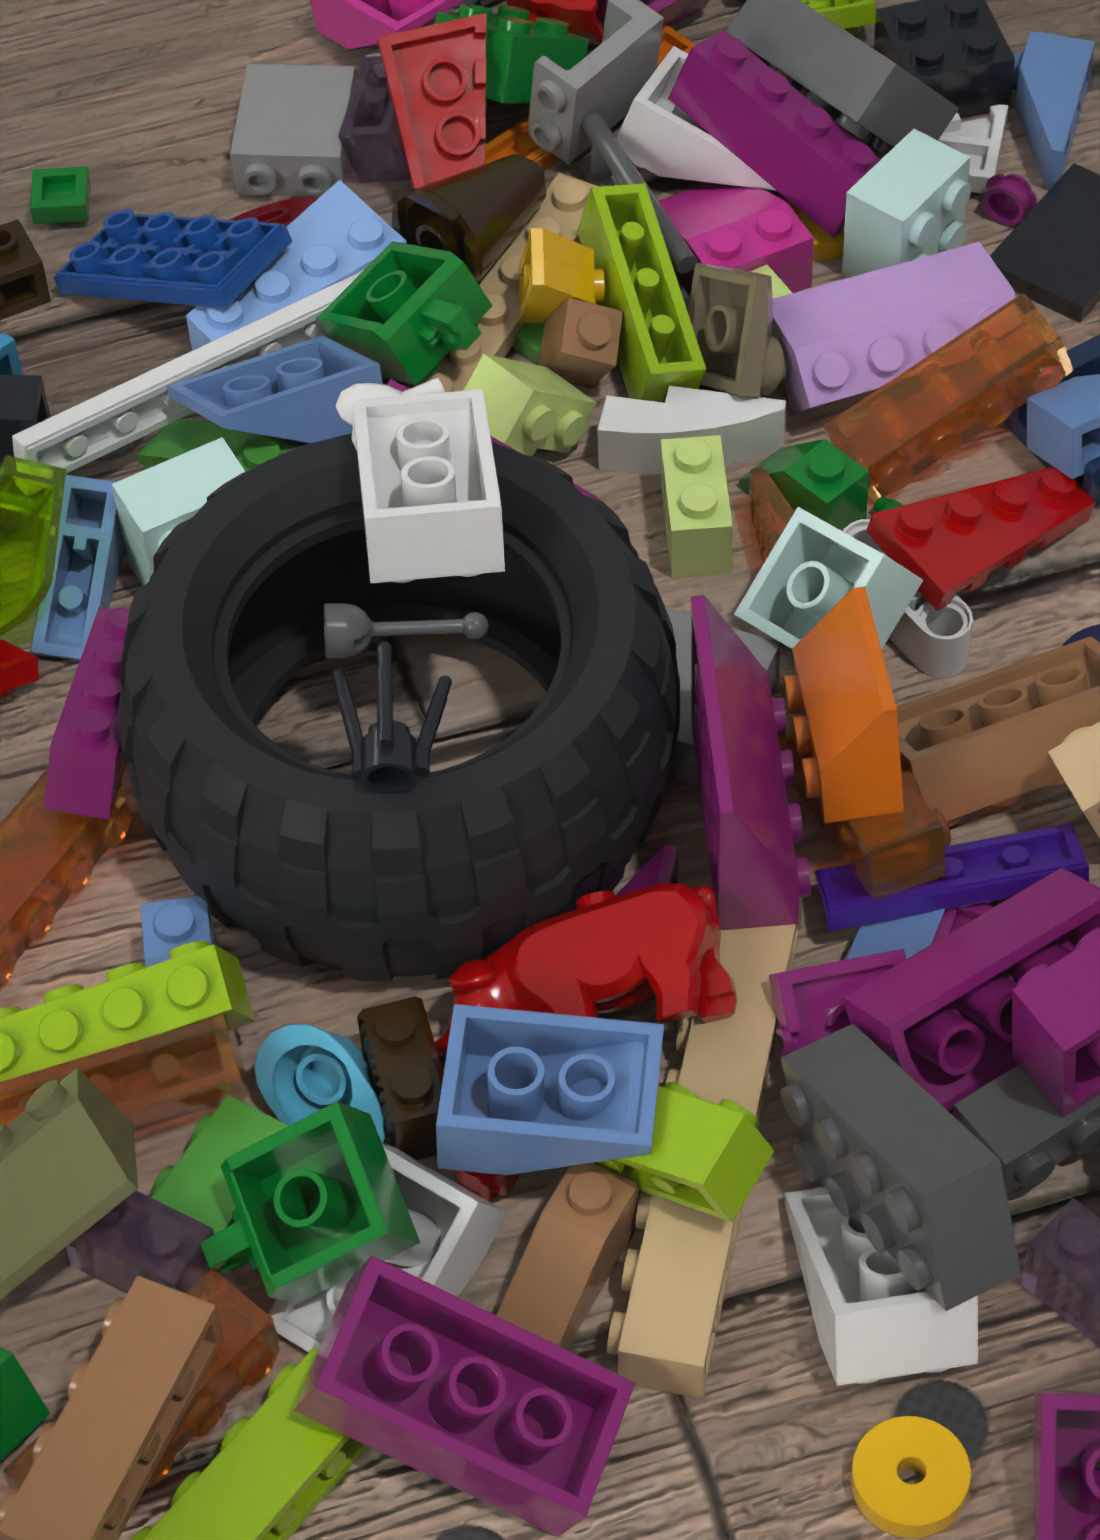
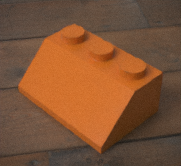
[783,586,904,823]

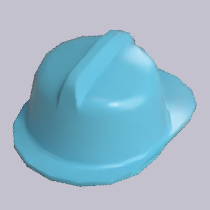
[254,1024,385,1143]

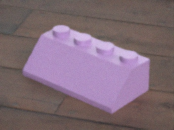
[772,242,1029,416]

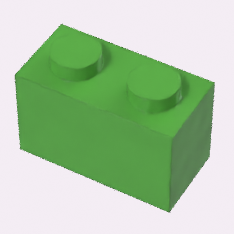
[149,1094,289,1259]

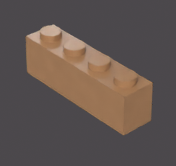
[0,1275,224,1540]

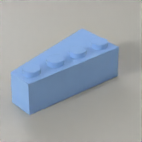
[186,180,407,351]

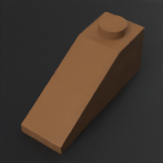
[496,1163,639,1350]

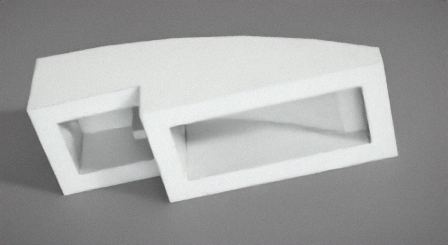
[597,386,786,473]

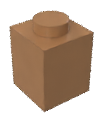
[539,297,623,387]

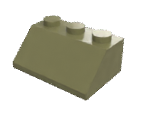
[0,1068,138,1300]

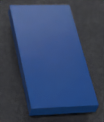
[53,209,292,308]

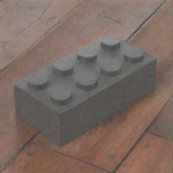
[726,0,959,155]
[781,1024,1021,1311]

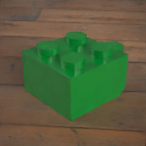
[435,4,589,103]
[316,241,493,385]
[200,1101,421,1304]

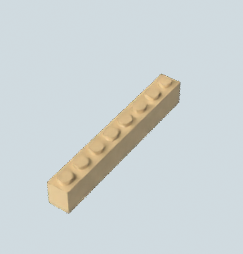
[607,897,803,1399]

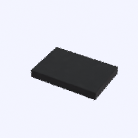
[990,163,1100,322]

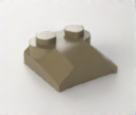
[688,263,787,397]

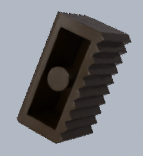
[357,996,444,1160]

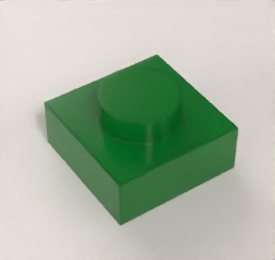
[30,166,91,224]

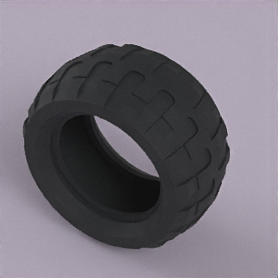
[118,434,680,982]

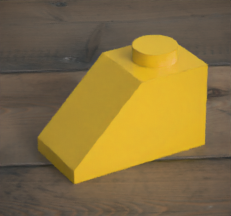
[518,228,605,323]

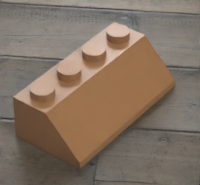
[896,636,1100,829]

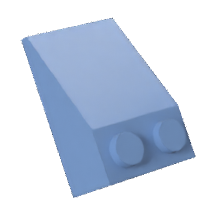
[167,335,383,443]
[436,1004,664,1175]

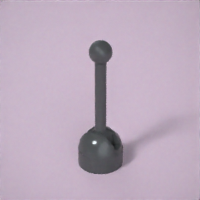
[324,603,489,658]

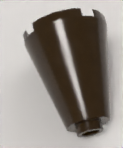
[391,154,546,283]

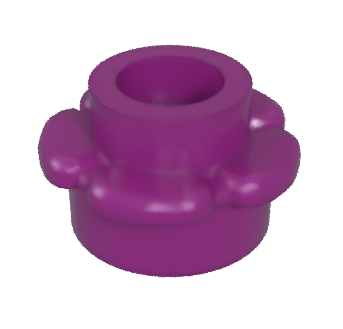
[982,173,1037,226]

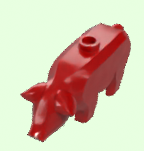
[435,883,737,1056]

